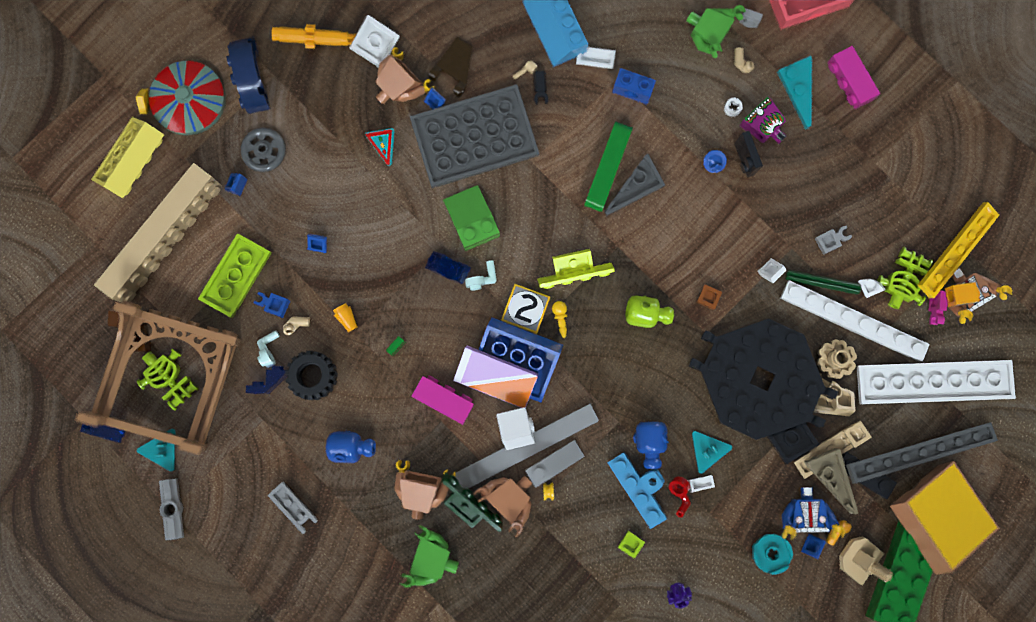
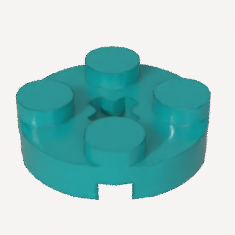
[752,534,793,575]

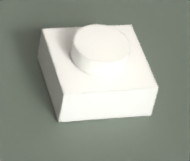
[758,258,787,283]

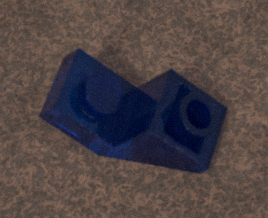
[425,251,471,284]
[246,366,288,394]
[80,423,126,443]

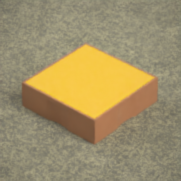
[890,461,999,574]

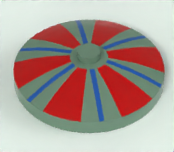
[149,61,226,135]

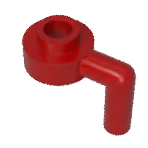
[669,476,691,518]

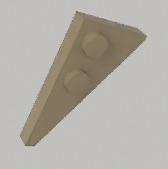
[804,448,858,515]

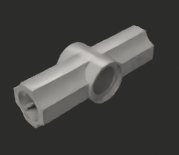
[159,478,184,540]

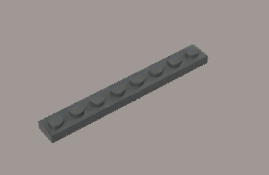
[846,422,998,484]

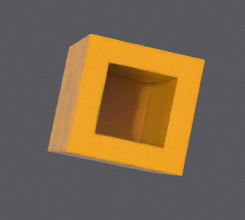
[945,282,980,307]

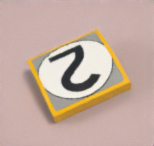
[501,284,550,334]

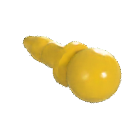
[552,301,568,338]

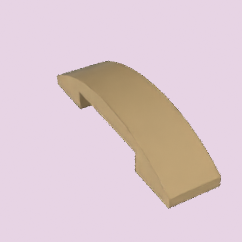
[794,421,872,479]

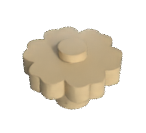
[816,339,857,379]

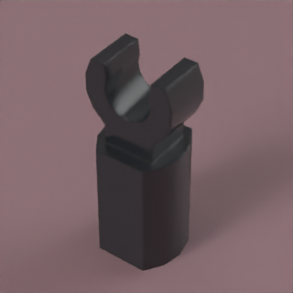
[533,71,548,105]

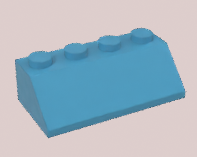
[523,0,588,67]

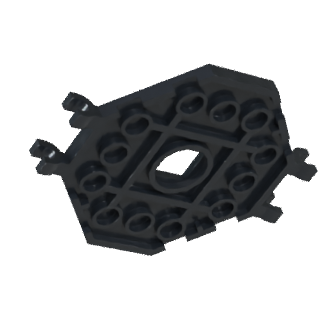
[688,319,839,440]

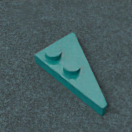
[777,56,812,130]

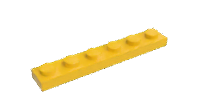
[918,202,999,298]

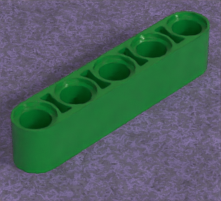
[584,121,633,212]

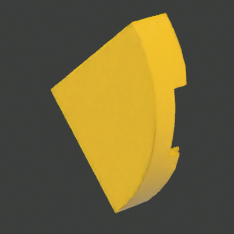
[136,89,149,114]

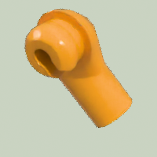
[825,520,851,546]

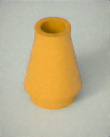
[333,303,358,332]

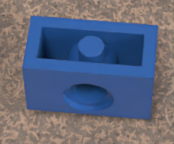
[612,68,656,104]

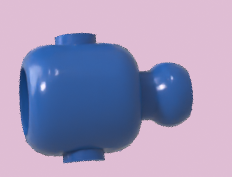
[633,422,669,469]
[326,431,376,463]

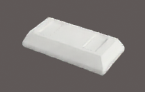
[576,47,615,69]

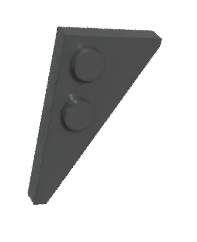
[604,154,665,217]

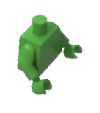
[686,5,746,58]
[400,525,459,587]

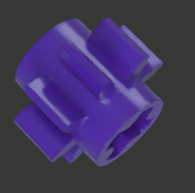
[667,583,692,608]

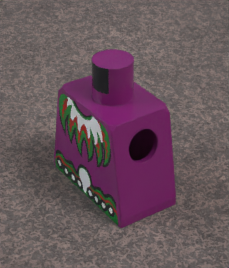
[739,96,787,144]

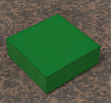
[386,337,406,356]

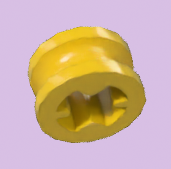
[543,482,554,500]

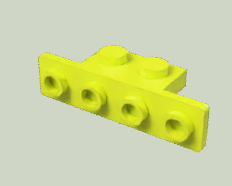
[537,249,615,289]

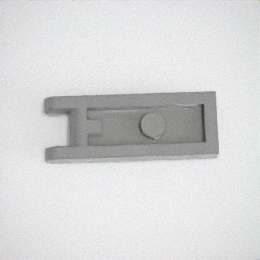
[267,482,318,534]

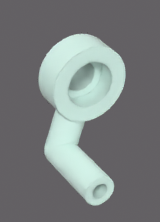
[465,260,497,291]
[257,330,280,368]

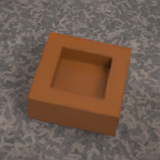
[696,284,722,310]

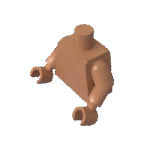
[473,475,533,537]

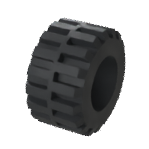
[285,351,338,400]

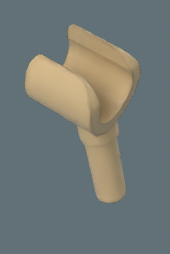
[513,61,538,79]

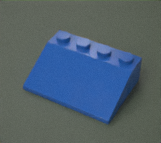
[479,317,563,403]

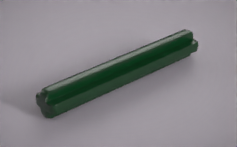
[785,270,861,295]

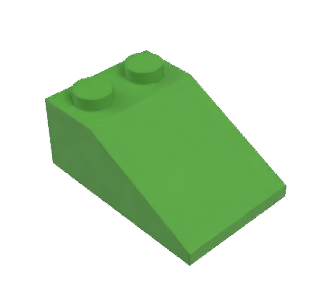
[443,185,500,251]

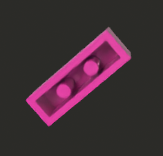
[828,46,880,109]
[411,375,474,425]

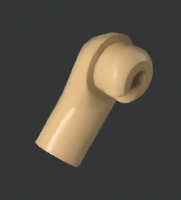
[734,48,754,73]
[283,316,310,335]

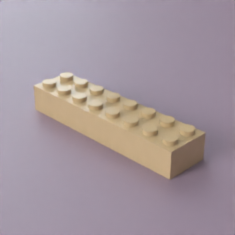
[94,163,222,303]

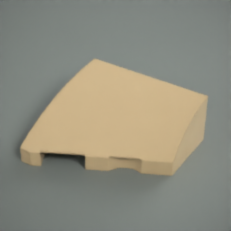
[813,374,855,416]

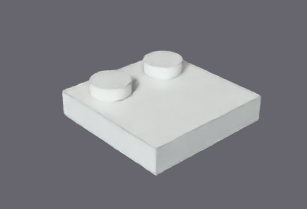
[349,15,399,67]

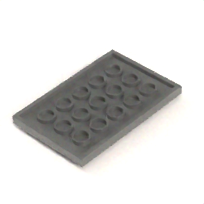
[410,84,540,188]

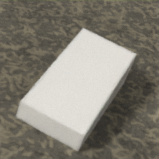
[687,475,715,492]

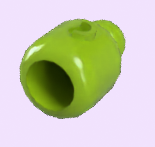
[625,295,674,328]

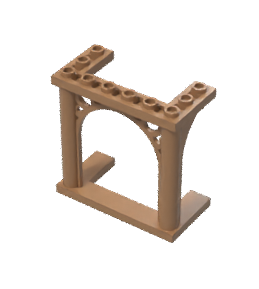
[76,300,241,455]

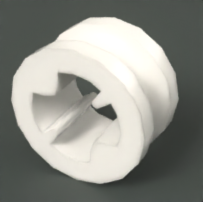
[724,98,743,117]

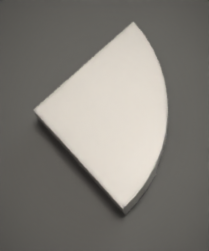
[858,279,886,298]

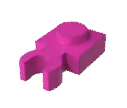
[929,291,948,325]

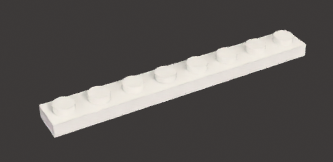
[780,280,930,362]

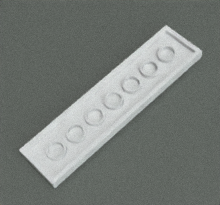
[856,360,1016,404]

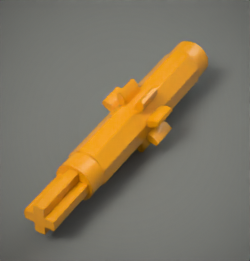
[272,24,356,49]

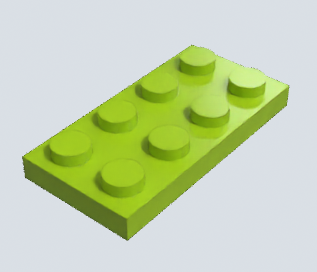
[198,233,271,319]

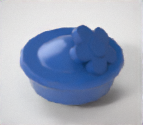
[703,150,727,173]

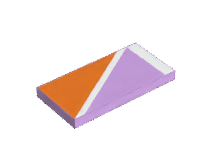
[453,345,539,408]

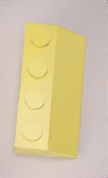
[91,117,164,198]

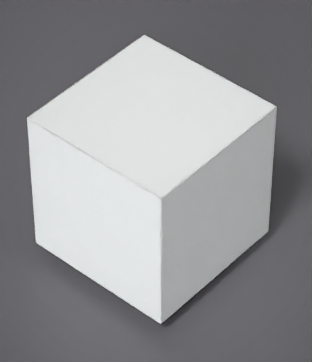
[497,407,535,450]

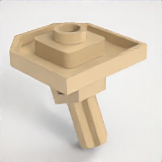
[839,536,893,585]

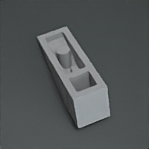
[525,440,585,488]

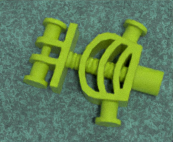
[877,247,933,309]
[137,348,199,410]

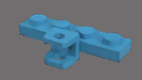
[608,451,668,529]

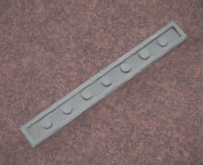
[452,404,599,488]

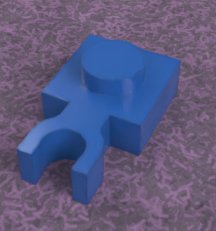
[253,292,290,318]

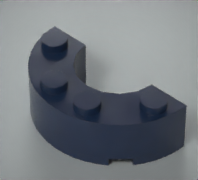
[226,37,270,114]

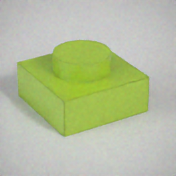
[617,531,645,559]

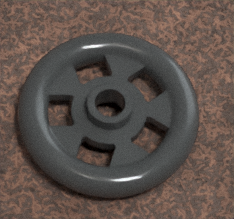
[241,128,286,172]

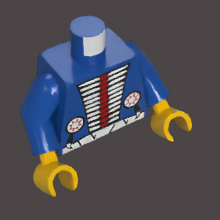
[781,487,845,540]

